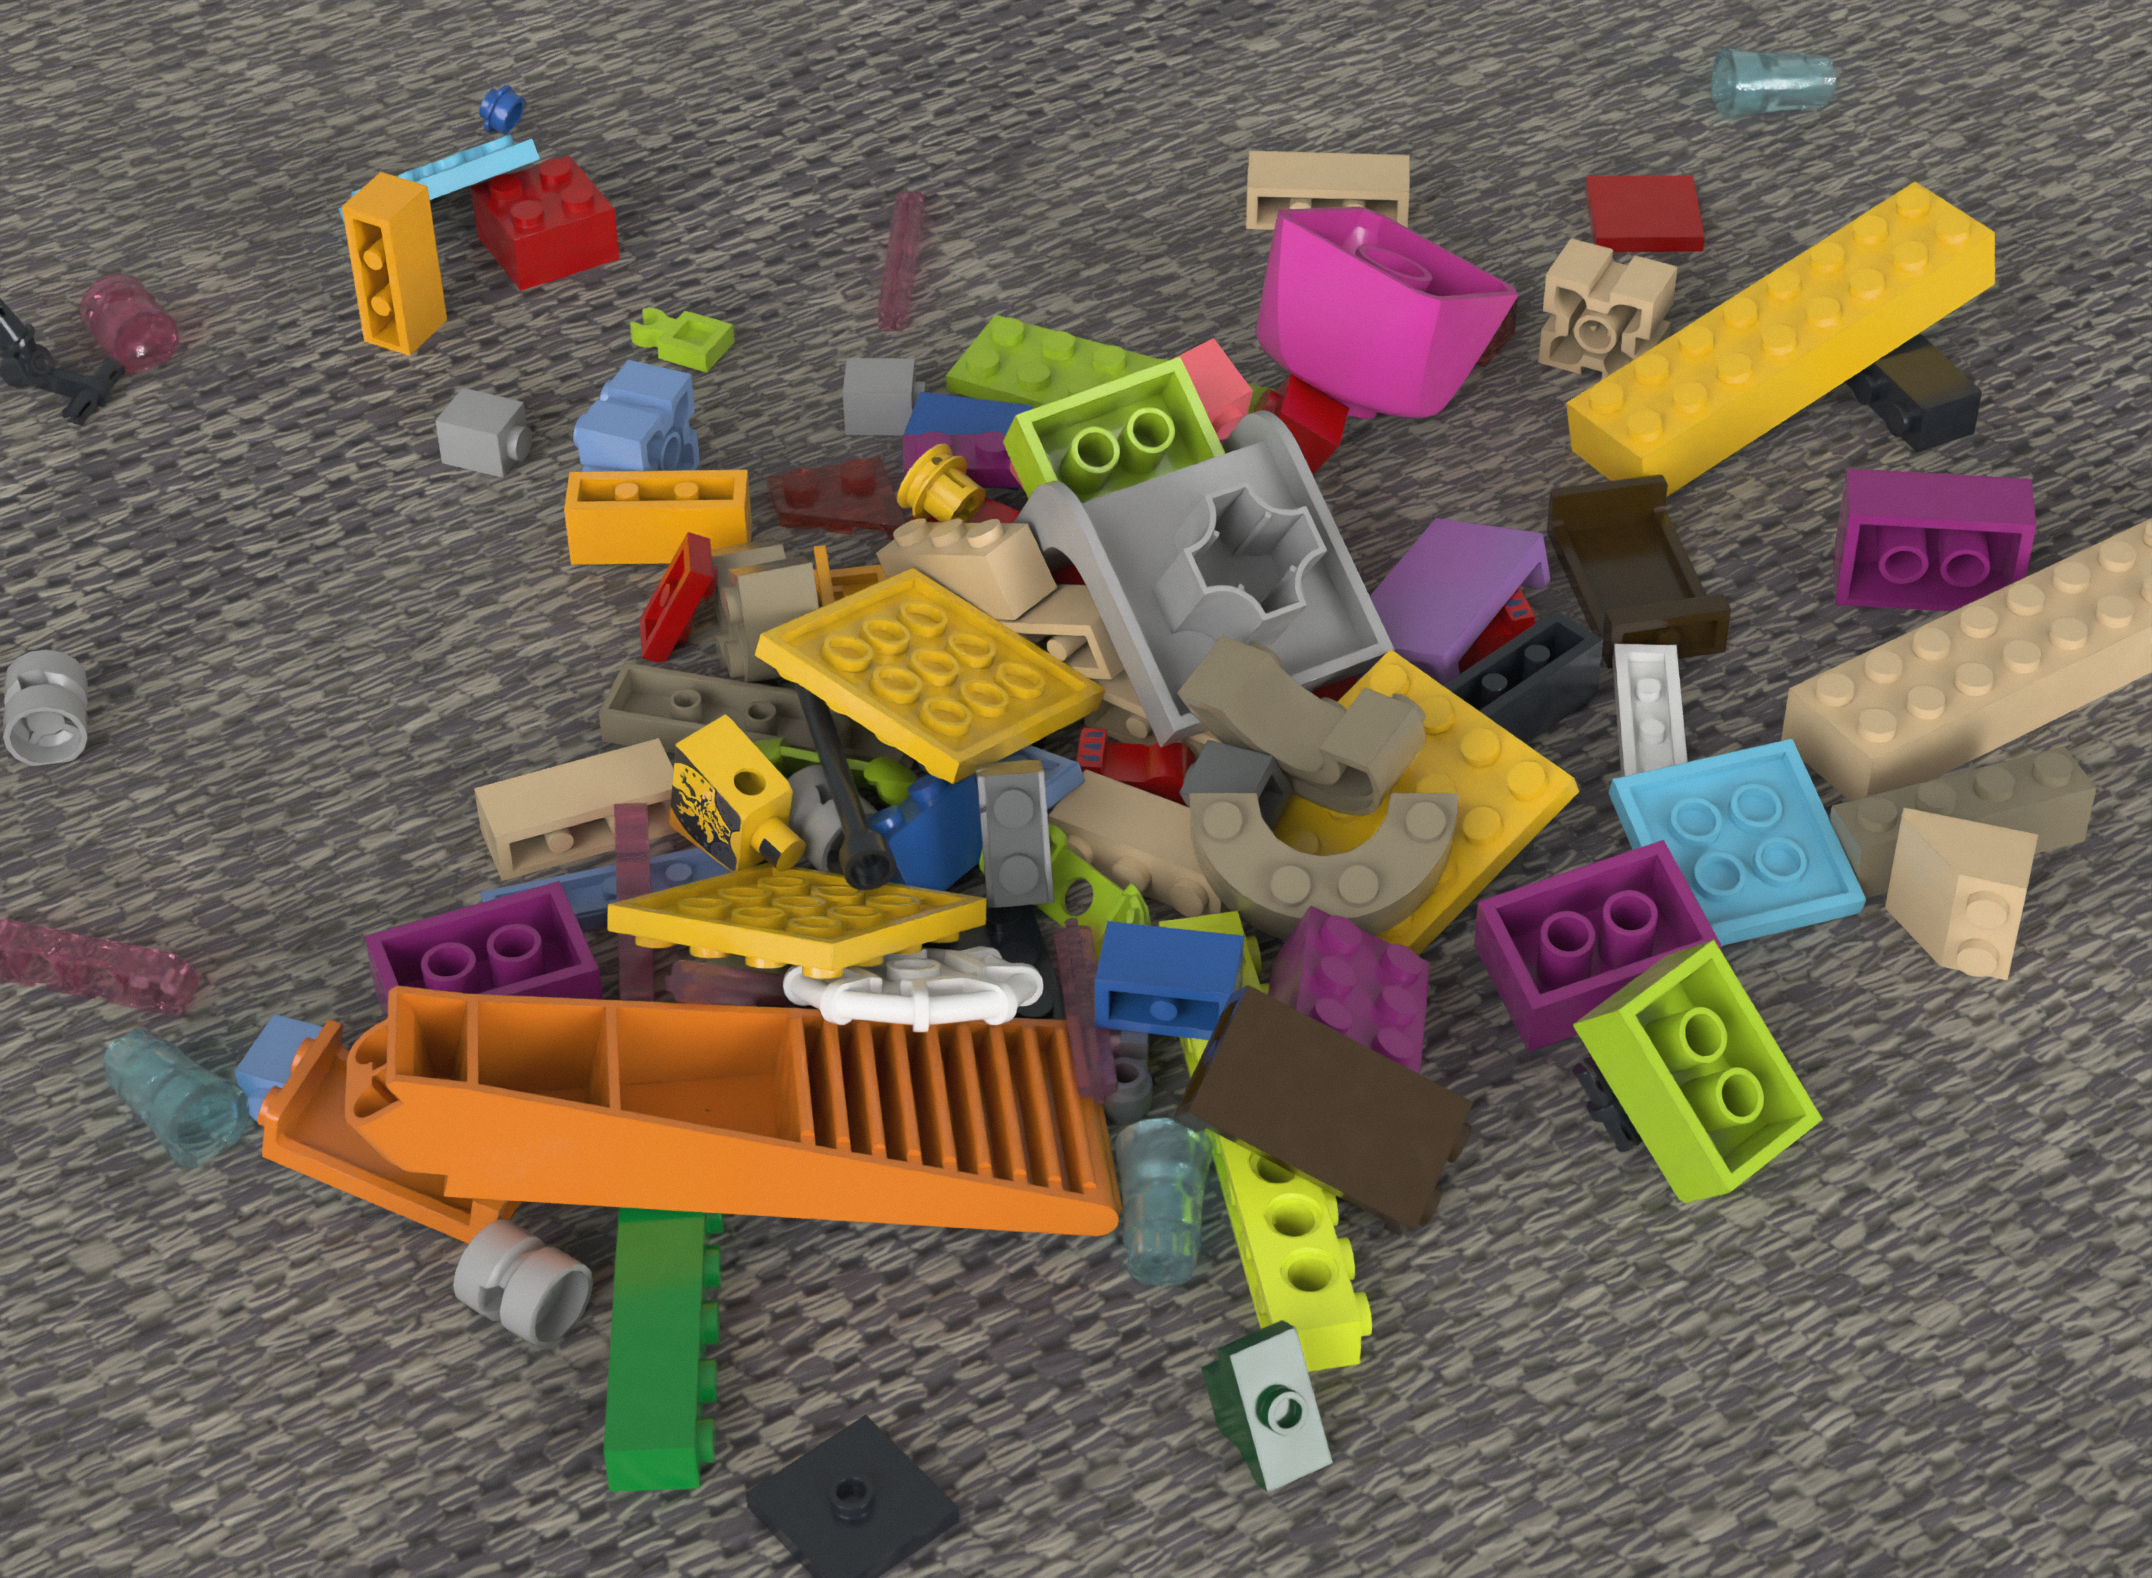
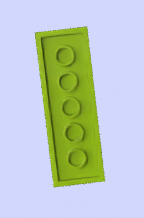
[946,315,1276,414]

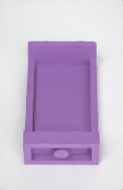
[1356,518,1551,685]

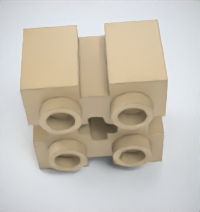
[1538,238,1677,379]

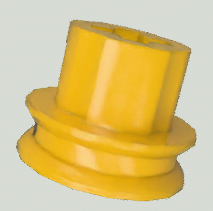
[897,444,986,523]

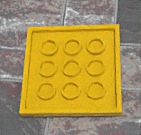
[755,568,1106,784]
[1273,649,1579,956]
[607,863,987,979]

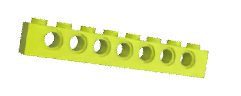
[1159,911,1372,1372]

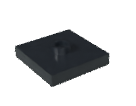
[746,1415,960,1578]

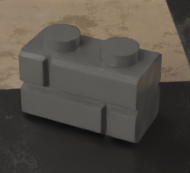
[976,760,1054,908]

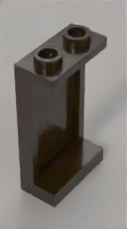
[1547,475,1731,669]
[1171,985,1473,1235]

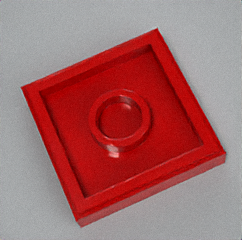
[1585,175,1705,252]

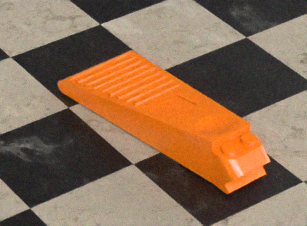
[345,986,1122,1236]

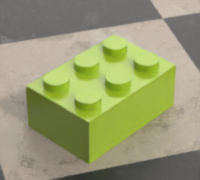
[1003,357,1226,503]
[1573,940,1823,1203]

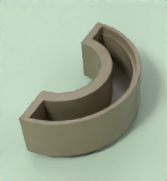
[702,538,819,683]
[1177,635,1426,816]
[1189,793,1459,941]

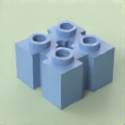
[573,360,700,472]

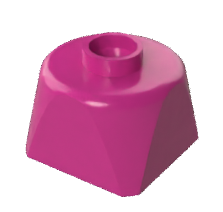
[1256,207,1519,419]

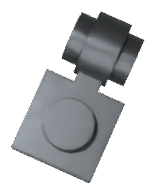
[1097,1029,1153,1125]

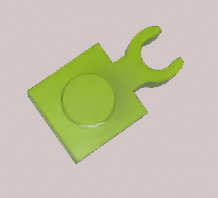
[630,307,735,373]

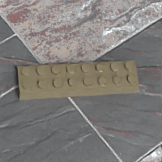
[599,662,914,770]

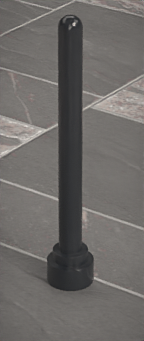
[795,683,896,890]

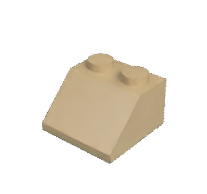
[1885,808,2038,980]

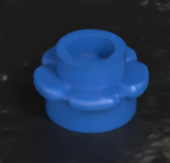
[479,85,525,135]

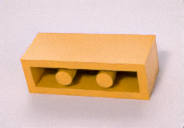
[342,172,447,356]
[564,470,752,565]

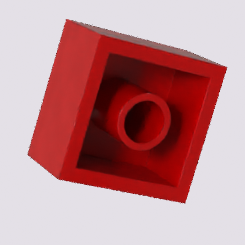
[471,155,620,291]

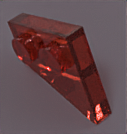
[767,457,905,540]

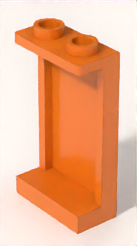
[257,1019,522,1244]

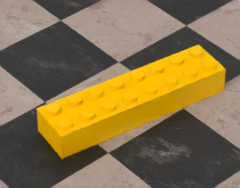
[1566,182,1995,497]

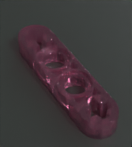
[614,802,655,1002]
[0,918,199,1016]

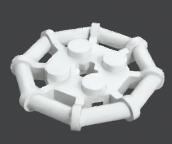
[783,946,1044,1032]

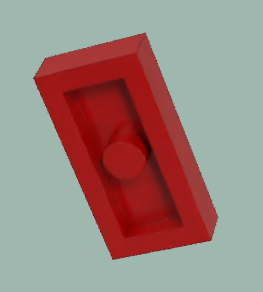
[640,532,718,662]

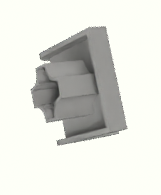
[1014,410,1395,747]

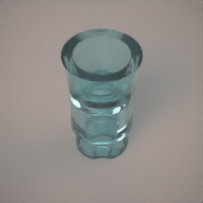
[1712,47,1835,120]
[102,1029,249,1167]
[1115,1118,1213,1286]

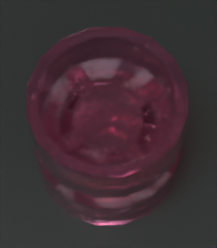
[80,273,179,374]

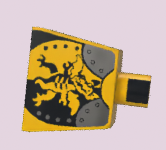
[669,714,806,872]

